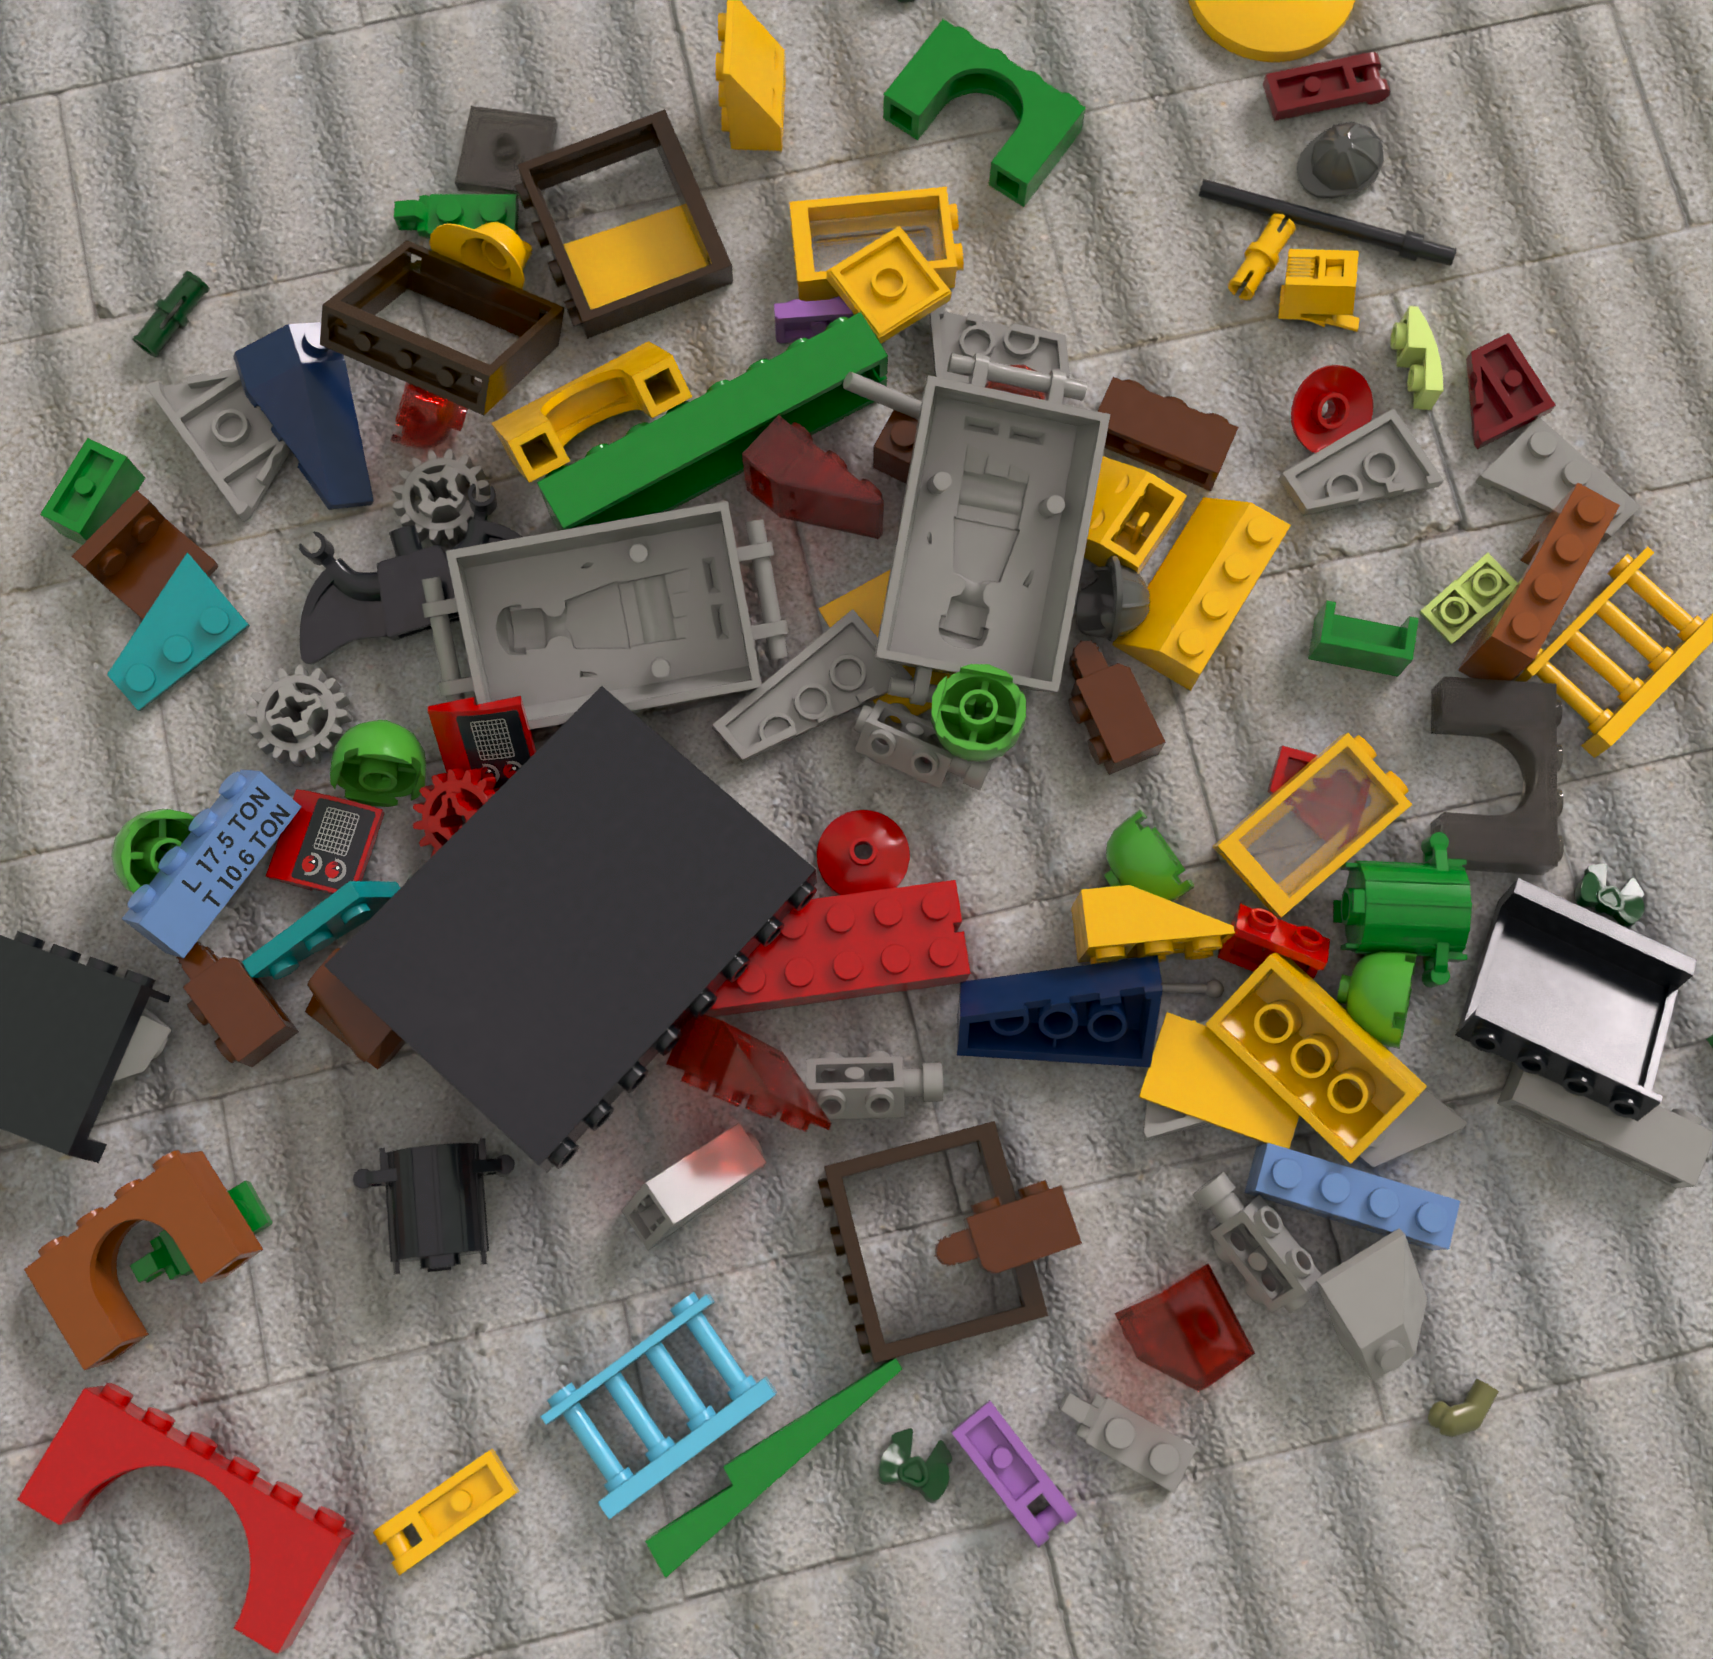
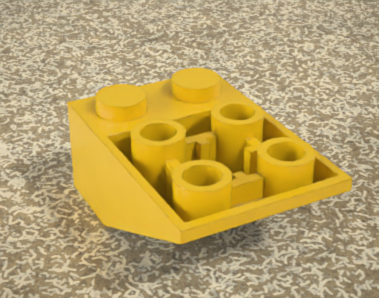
[715,0,786,151]
[1084,456,1187,574]
[1071,885,1235,964]

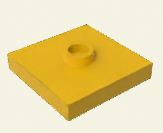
[826,226,952,344]

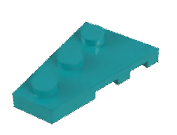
[242,881,400,980]

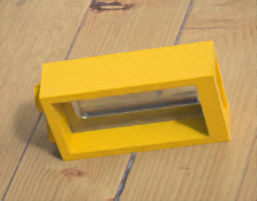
[789,187,964,301]
[1212,733,1413,918]

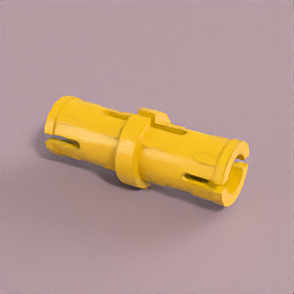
[1228,214,1296,300]

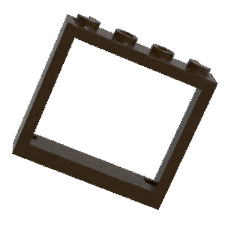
[515,109,733,339]
[320,240,565,416]
[817,1121,1048,1363]

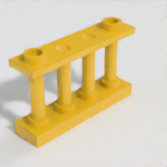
[1512,546,1713,758]

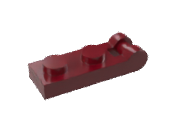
[1263,52,1390,121]

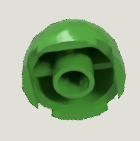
[931,664,1026,762]
[330,720,426,807]
[111,808,194,894]
[1104,810,1194,901]
[1337,950,1417,1049]

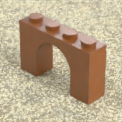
[1458,483,1620,693]
[24,1150,263,1371]

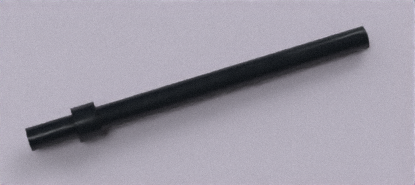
[1198,179,1457,266]

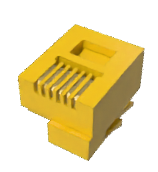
[1278,249,1359,332]

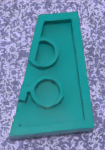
[107,552,250,711]

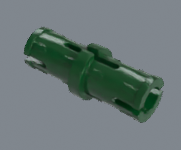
[132,271,210,358]

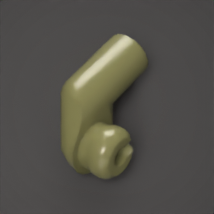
[1428,1379,1499,1437]

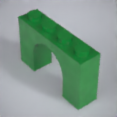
[883,19,1086,207]

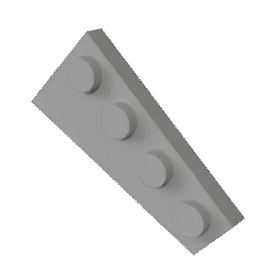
[712,609,912,763]

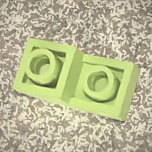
[1390,306,1443,410]
[1420,553,1518,645]

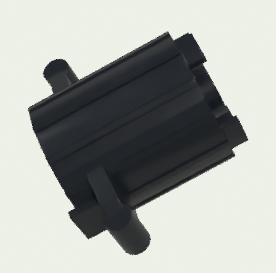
[353,1138,515,1275]

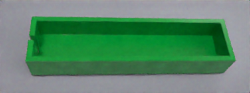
[537,312,888,531]

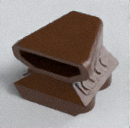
[305,948,406,1070]

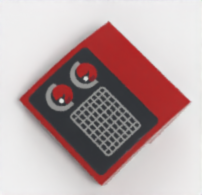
[427,696,536,792]
[265,789,385,895]

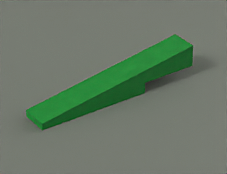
[645,1358,902,1578]

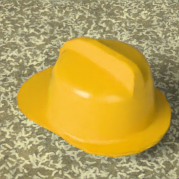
[430,222,532,289]

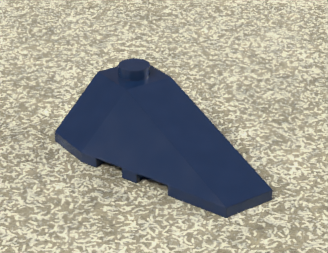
[233,322,374,510]

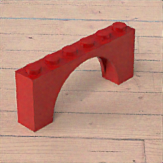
[17,1383,355,1655]

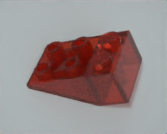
[742,415,884,539]
[666,1015,832,1132]

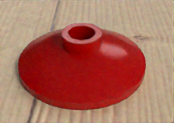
[1291,365,1373,453]
[817,810,910,895]

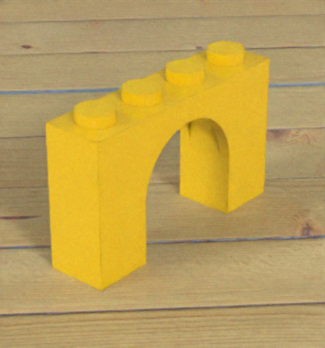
[491,341,692,483]

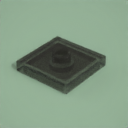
[455,106,558,199]

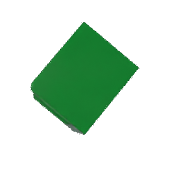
[40,438,145,545]
[1308,600,1419,677]

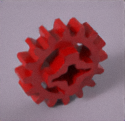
[413,767,497,857]

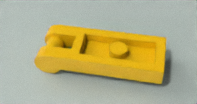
[373,1449,519,1576]

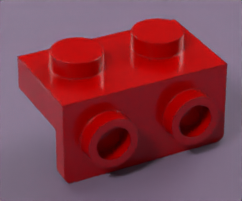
[1217,904,1330,979]

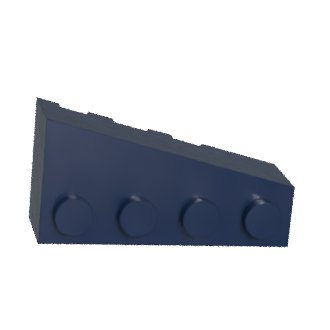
[957,955,1163,1068]

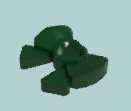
[1575,863,1644,929]
[878,1428,953,1504]

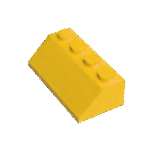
[1112,497,1291,691]
[1205,952,1427,1164]

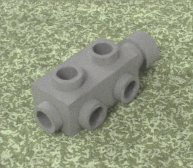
[854,700,994,791]
[796,1051,943,1120]
[1192,1171,1322,1313]

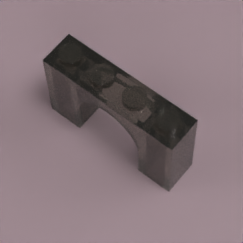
[1430,676,1564,875]

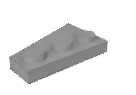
[929,306,1070,389]
[1278,408,1444,516]
[1474,417,1640,542]

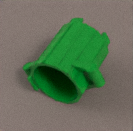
[1333,832,1472,988]

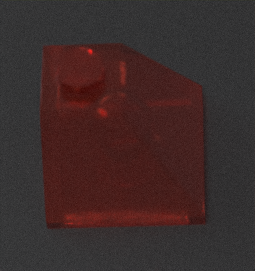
[1115,1263,1255,1392]

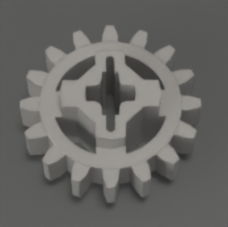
[392,449,491,547]
[246,665,352,767]

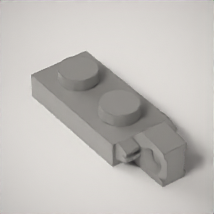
[1058,1391,1197,1494]

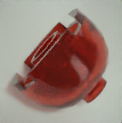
[390,382,468,450]

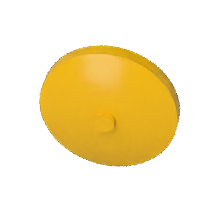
[1188,0,1355,62]

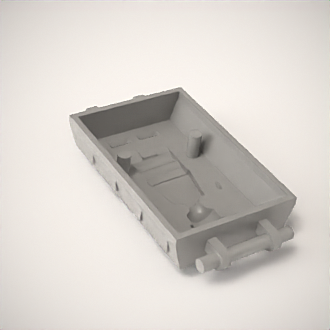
[875,353,1111,711]
[421,501,789,730]

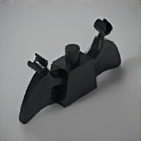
[299,484,523,665]

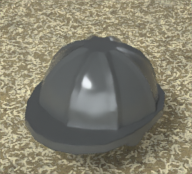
[1296,122,1384,198]
[1076,556,1150,641]

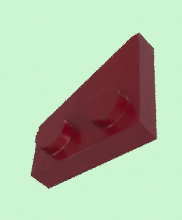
[1466,333,1556,450]

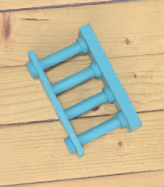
[540,1292,777,1520]

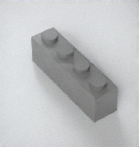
[1497,1063,1713,1189]

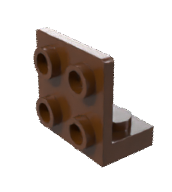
[72,490,218,619]

